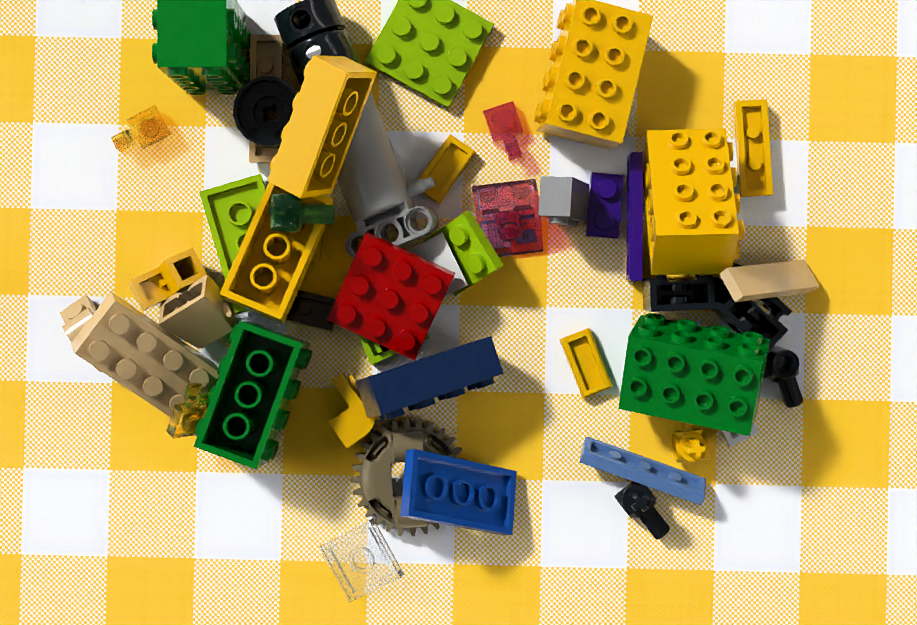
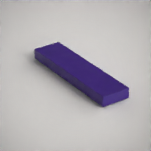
[626,152,643,282]

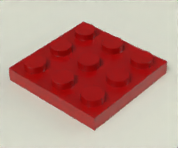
[327,232,455,361]

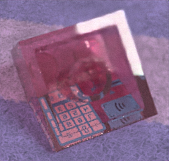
[472,179,543,257]

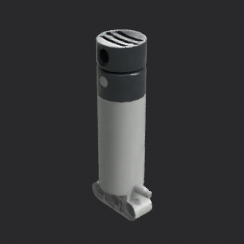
[274,0,439,258]

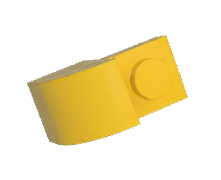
[127,247,207,311]
[329,372,377,448]

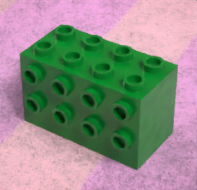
[152,0,251,95]
[618,313,770,436]
[193,321,313,470]

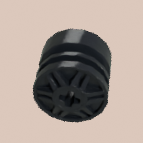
[233,76,297,149]

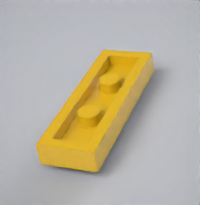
[733,99,773,198]

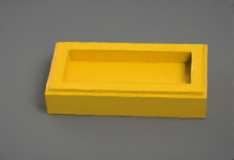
[417,134,476,204]
[559,328,613,399]

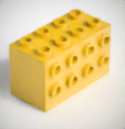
[534,0,653,150]
[643,129,744,275]

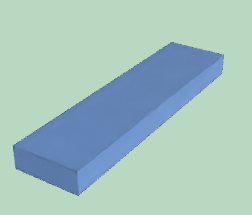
[579,437,706,505]

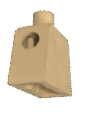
[158,275,236,348]

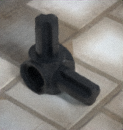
[763,346,803,408]
[614,481,670,540]

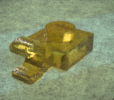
[111,105,172,152]
[166,383,210,439]

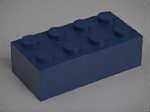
[356,336,504,421]

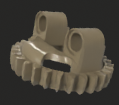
[351,418,467,536]

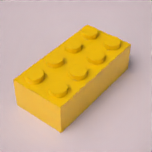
[268,55,377,198]
[220,182,335,325]

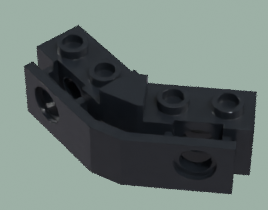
[642,262,792,352]

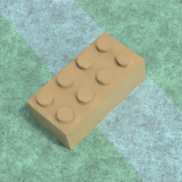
[71,291,219,425]

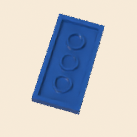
[400,449,517,536]

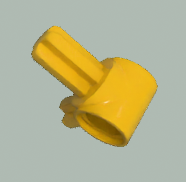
[672,421,709,463]

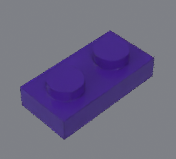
[585,172,624,239]

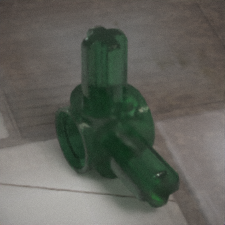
[269,193,335,232]

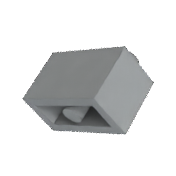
[538,176,590,228]

